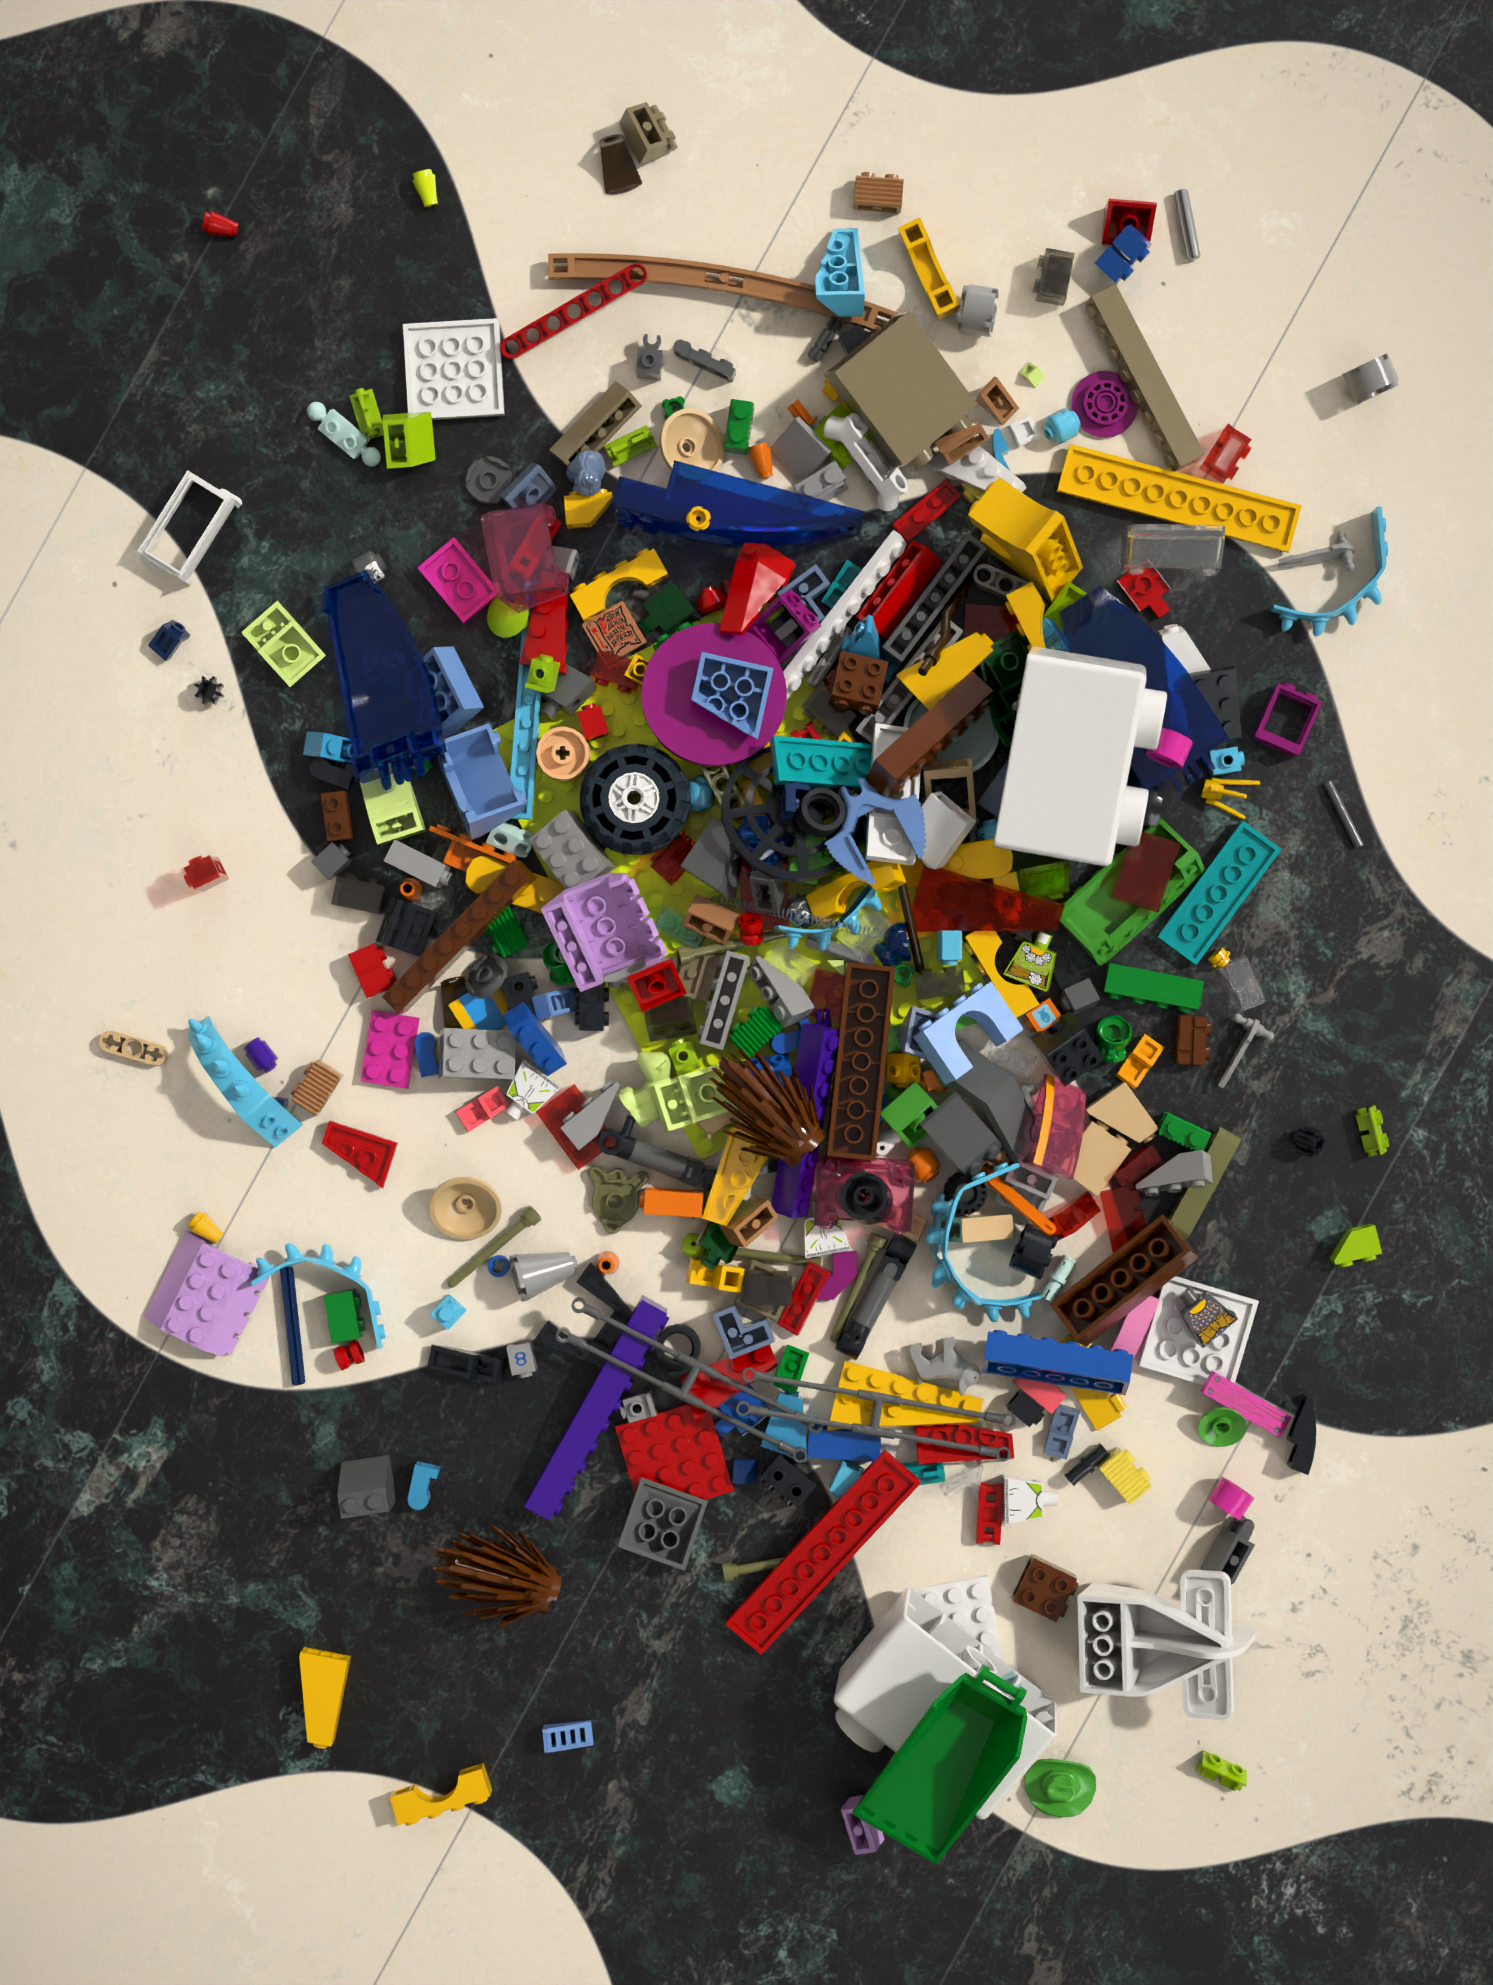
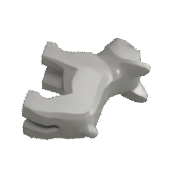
[909,1337,981,1396]

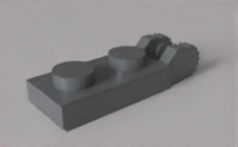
[673,339,736,382]

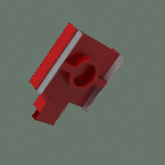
[1116,558,1171,619]

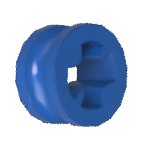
[488,1255,510,1277]

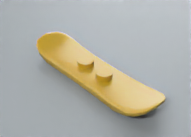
[893,839,1013,890]
[466,856,565,914]

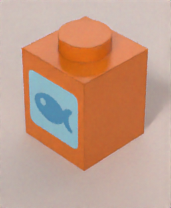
[1023,998,1061,1034]

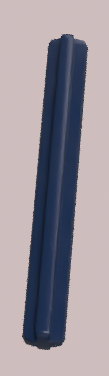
[280,1266,305,1385]

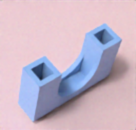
[913,982,1023,1085]

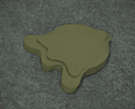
[589,1166,649,1234]

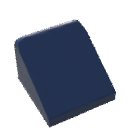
[732,1457,758,1484]

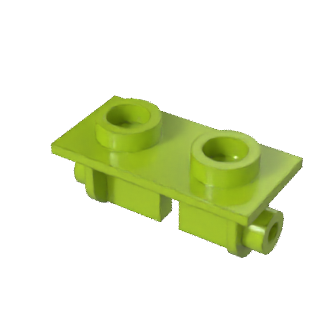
[349,388,384,439]
[604,425,657,467]
[1355,1105,1389,1156]
[1196,1750,1247,1791]

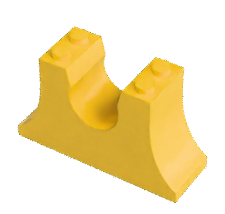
[968,477,1083,603]

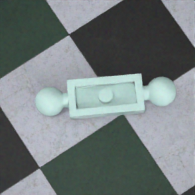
[307,402,381,466]

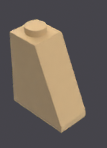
[1084,1081,1159,1143]
[940,1213,1015,1243]

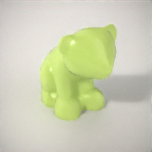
[618,1052,671,1128]

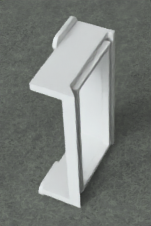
[137,470,242,585]

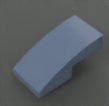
[1043,1404,1080,1460]

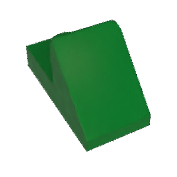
[773,1344,809,1394]

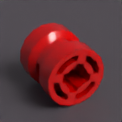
[738,912,764,946]
[333,1340,365,1371]

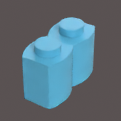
[937,931,962,965]

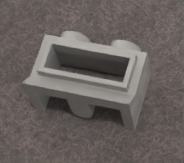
[794,461,849,514]

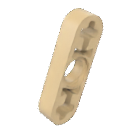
[99,1031,169,1066]

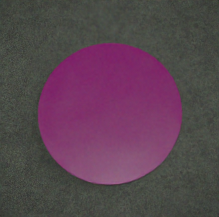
[641,623,787,767]

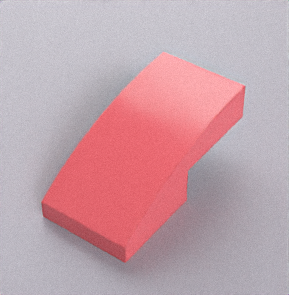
[455,1086,510,1132]
[1013,1378,1067,1414]

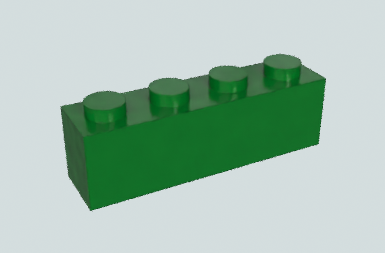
[1101,963,1204,1013]

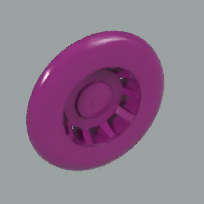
[1071,371,1138,437]

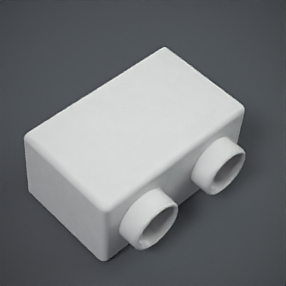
[993,646,1167,866]
[834,1587,1057,1820]

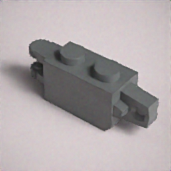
[1200,1516,1255,1585]

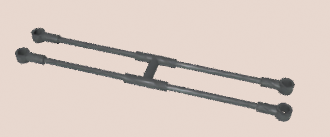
[556,1297,823,1463]
[735,1367,1016,1461]

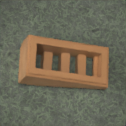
[934,423,990,466]

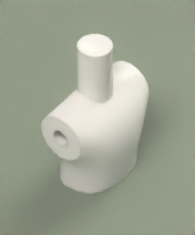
[862,1127,902,1165]

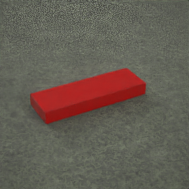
[892,478,962,544]
[777,1261,831,1336]

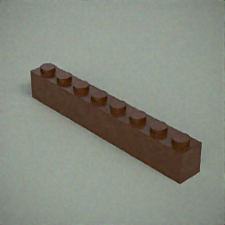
[382,860,537,1014]

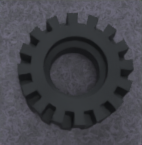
[943,1172,987,1215]

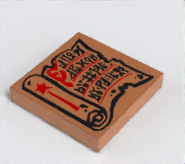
[582,601,647,667]

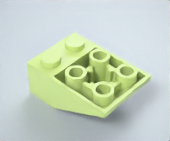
[359,763,426,846]

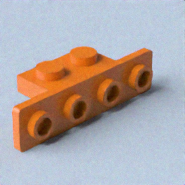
[429,824,517,873]

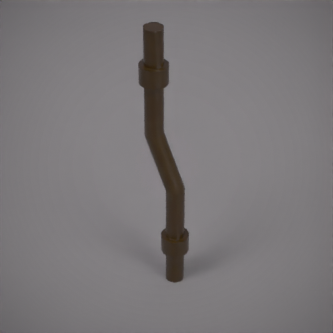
[918,578,973,676]

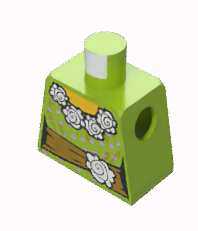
[1004,931,1057,992]

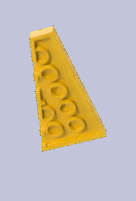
[826,1360,984,1431]

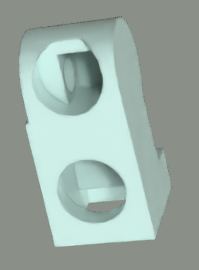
[486,822,533,858]

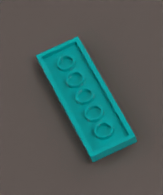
[770,736,872,791]
[1157,821,1282,965]

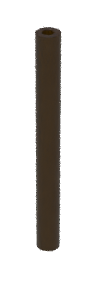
[897,879,925,972]

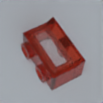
[1199,423,1252,483]

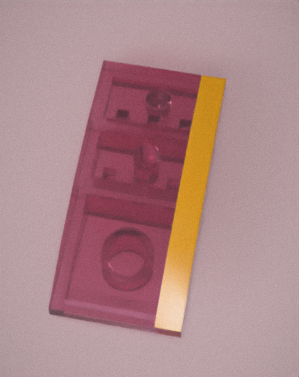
[1028,1074,1086,1180]

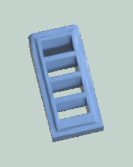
[532,987,579,1020]
[542,1720,594,1753]

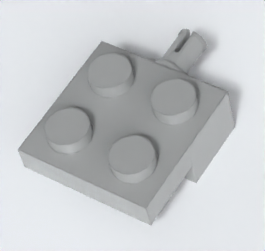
[993,1153,1058,1214]

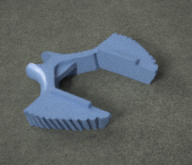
[825,778,926,884]

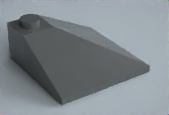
[617,1477,708,1571]

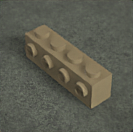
[549,381,642,468]

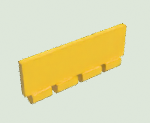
[1058,1334,1127,1431]

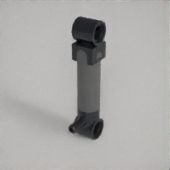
[597,1115,718,1192]
[835,1233,917,1361]

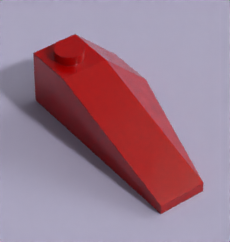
[719,543,796,635]

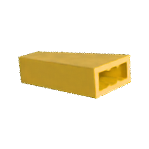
[896,632,994,710]
[299,1647,351,1748]

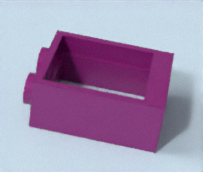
[746,589,822,664]
[1251,682,1322,757]

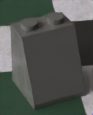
[681,818,743,901]
[919,1092,1003,1178]
[337,1454,397,1519]

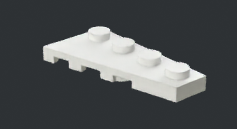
[929,446,1026,494]

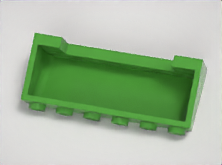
[1053,818,1205,965]

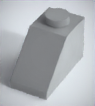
[542,546,580,581]

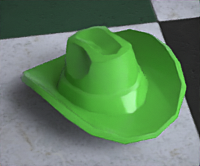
[1025,1758,1096,1818]

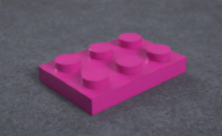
[417,537,500,624]
[361,1010,420,1089]

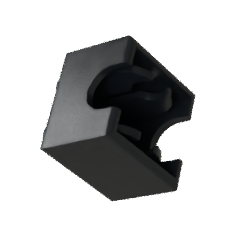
[1030,1011,1104,1087]

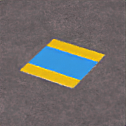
[448,988,508,1030]

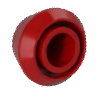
[697,586,727,615]

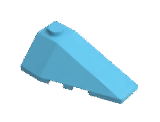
[815,228,865,317]

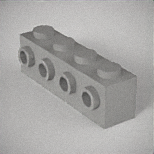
[697,950,750,1050]

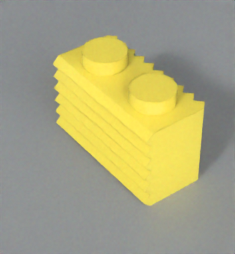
[1097,1447,1152,1505]

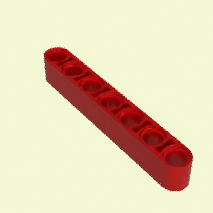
[501,263,648,359]

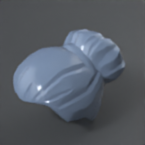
[566,450,605,496]

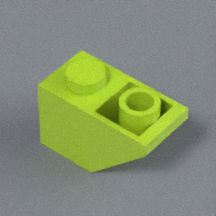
[1330,1224,1382,1268]

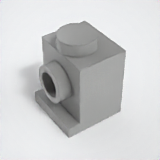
[620,1389,657,1423]

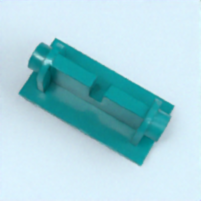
[901,1461,945,1485]

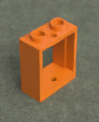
[639,1187,704,1218]

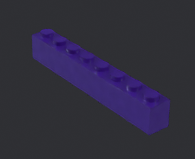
[771,1023,840,1218]

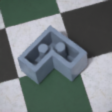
[777,564,830,632]
[712,1304,775,1360]

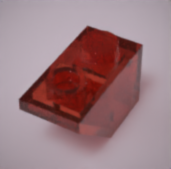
[1047,1191,1101,1241]

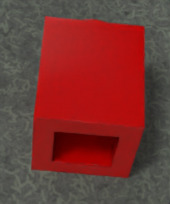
[577,703,610,742]

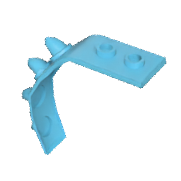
[1270,506,1388,636]
[773,815,881,950]
[188,1016,303,1148]
[926,1162,1020,1306]
[928,1192,1042,1322]
[251,1243,386,1349]

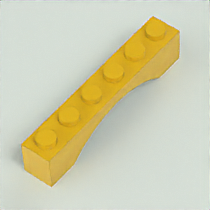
[1005,582,1046,650]

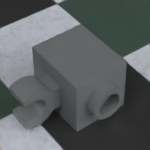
[636,334,663,380]

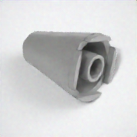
[509,1252,578,1302]

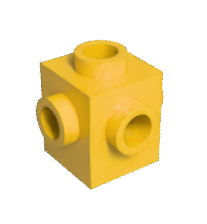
[886,1053,921,1088]

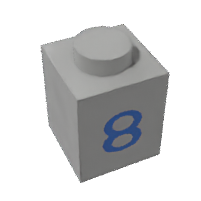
[506,1340,537,1378]

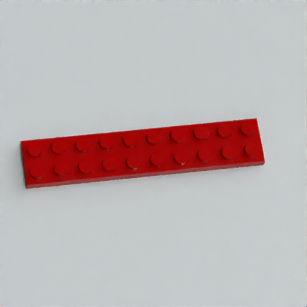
[725,1449,921,1655]

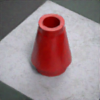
[202,211,239,237]

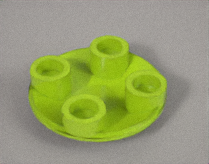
[487,591,529,638]

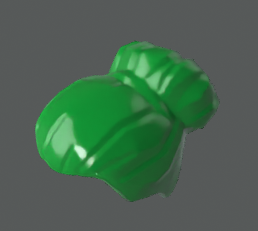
[543,940,575,985]
[1095,1015,1132,1063]

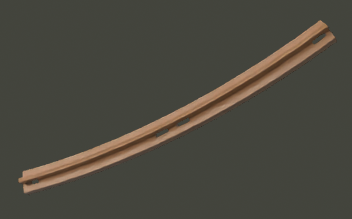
[548,253,898,332]

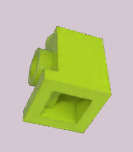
[525,654,560,693]
[668,1038,701,1076]

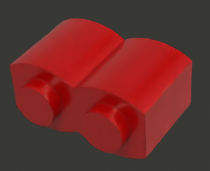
[348,943,397,998]

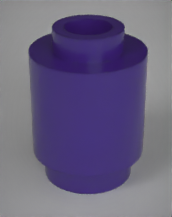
[243,1037,278,1074]

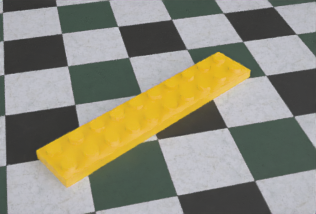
[1057,444,1302,553]

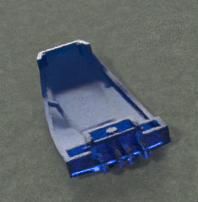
[322,570,447,790]
[1058,586,1230,792]

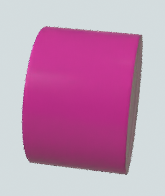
[1146,728,1193,769]
[1208,1476,1255,1520]

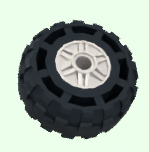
[579,744,691,856]

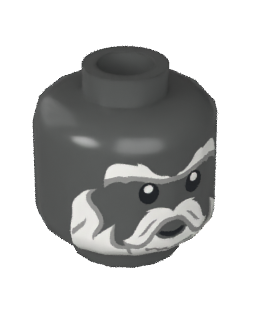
[349,551,387,586]
[785,893,815,929]

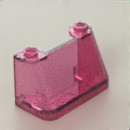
[481,503,569,613]
[814,1155,915,1234]

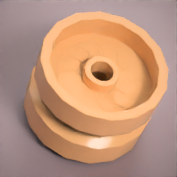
[536,727,591,782]

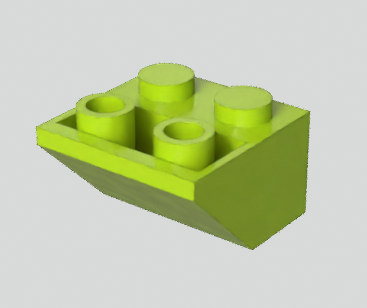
[382,412,436,469]

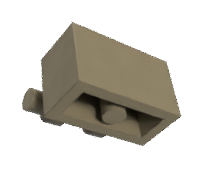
[619,102,678,165]

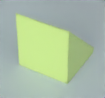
[1019,362,1045,388]
[827,960,844,975]

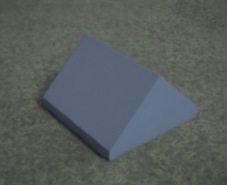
[499,462,558,523]
[896,1006,937,1061]

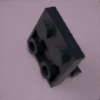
[376,896,438,957]

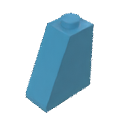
[760,1389,807,1462]

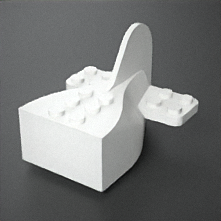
[1077,1570,1256,1720]

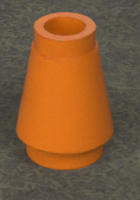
[748,442,773,479]
[399,878,423,902]
[596,1251,620,1275]

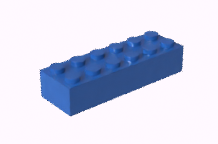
[982,1330,1133,1396]

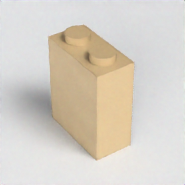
[1056,1120,1131,1196]

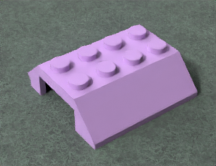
[541,873,668,992]
[144,1230,269,1357]

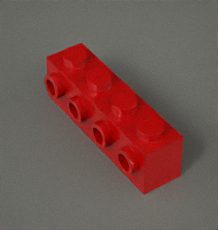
[856,540,943,639]

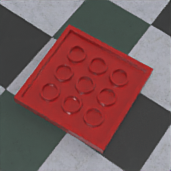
[615,1403,734,1500]

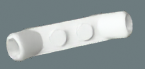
[823,413,908,511]

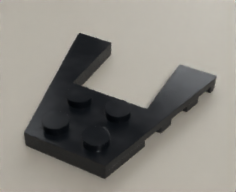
[534,1262,633,1367]

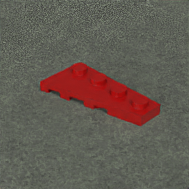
[519,571,568,675]
[680,1344,778,1422]
[915,1424,1014,1465]

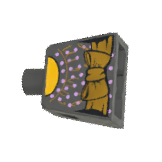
[1179,1287,1238,1348]

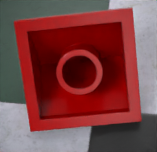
[1102,198,1157,248]
[627,958,687,1012]

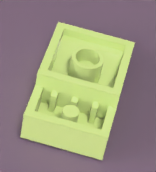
[241,600,326,687]
[650,1064,738,1133]

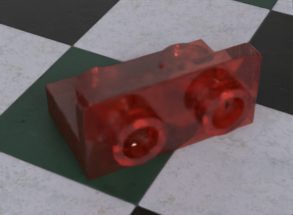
[590,650,639,694]
[1113,1143,1163,1191]

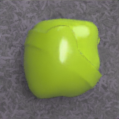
[681,1233,705,1259]

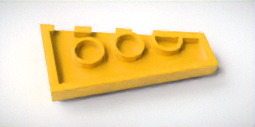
[702,1126,768,1226]

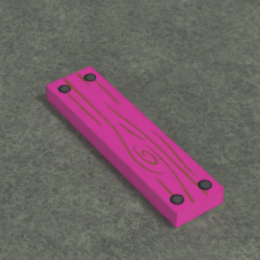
[1200,1370,1292,1438]

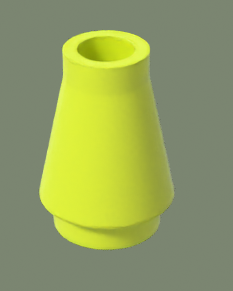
[412,169,438,207]

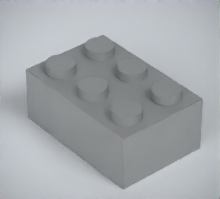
[529,809,616,890]
[438,1028,516,1082]

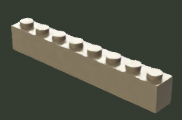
[1085,284,1205,472]

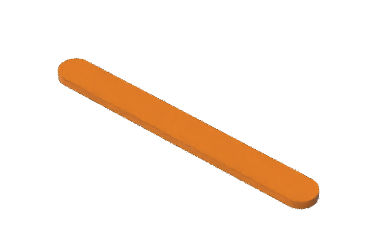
[976,1164,1056,1235]

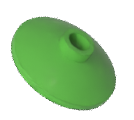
[1198,1408,1247,1447]

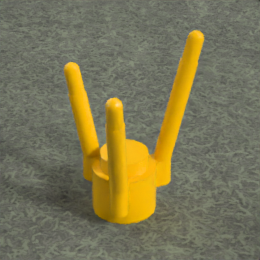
[1201,777,1260,820]

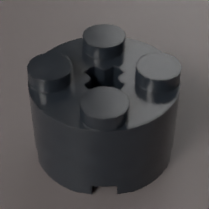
[839,1172,893,1225]
[1009,1223,1059,1280]

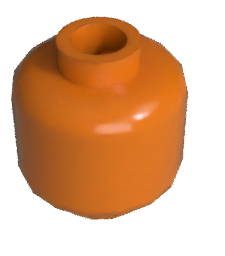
[905,1147,940,1184]

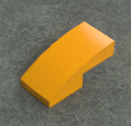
[1115,1034,1164,1089]

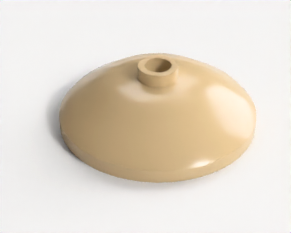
[659,408,725,481]
[429,1177,502,1240]

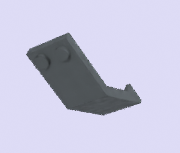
[931,1040,1041,1164]

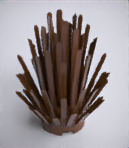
[709,1047,826,1168]
[432,1525,561,1627]

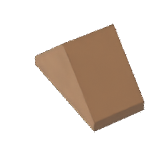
[976,376,1019,425]

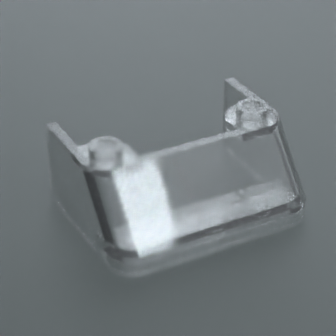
[1120,524,1225,576]

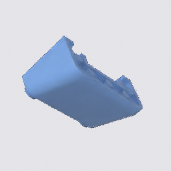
[435,723,527,840]

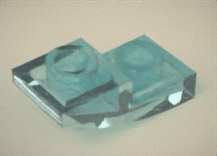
[655,906,706,948]

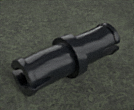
[1064,1443,1110,1486]

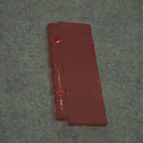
[1100,1185,1146,1253]

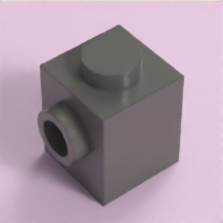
[311,842,352,880]
[1059,978,1100,1015]

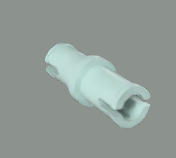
[1041,1254,1076,1303]

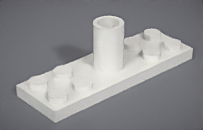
[865,723,921,866]

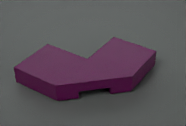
[817,1251,857,1300]

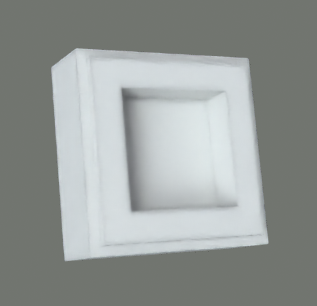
[1008,415,1041,448]

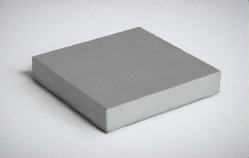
[771,416,832,482]

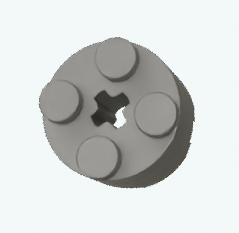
[957,284,999,337]
[1342,353,1399,404]

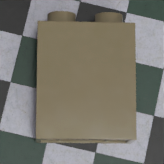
[823,311,978,471]

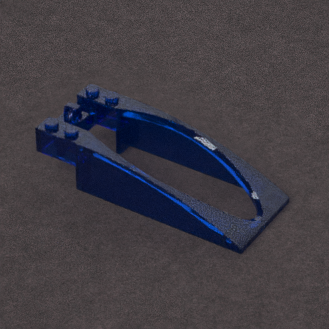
[611,460,865,547]

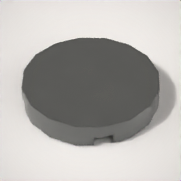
[465,456,513,505]
[465,954,508,999]

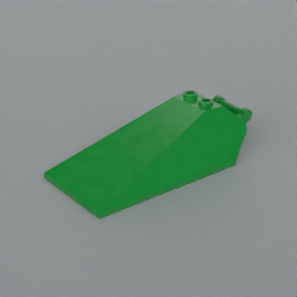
[852,1664,1028,1865]

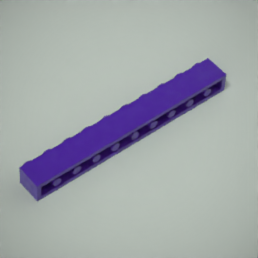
[524,1295,669,1521]

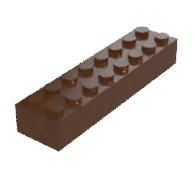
[826,962,896,1161]

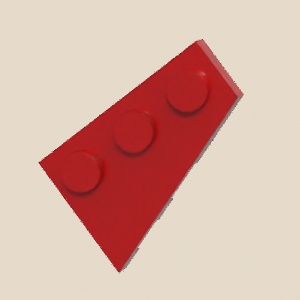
[322,1120,398,1189]

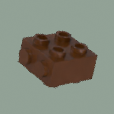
[829,651,888,715]
[1011,1554,1079,1623]

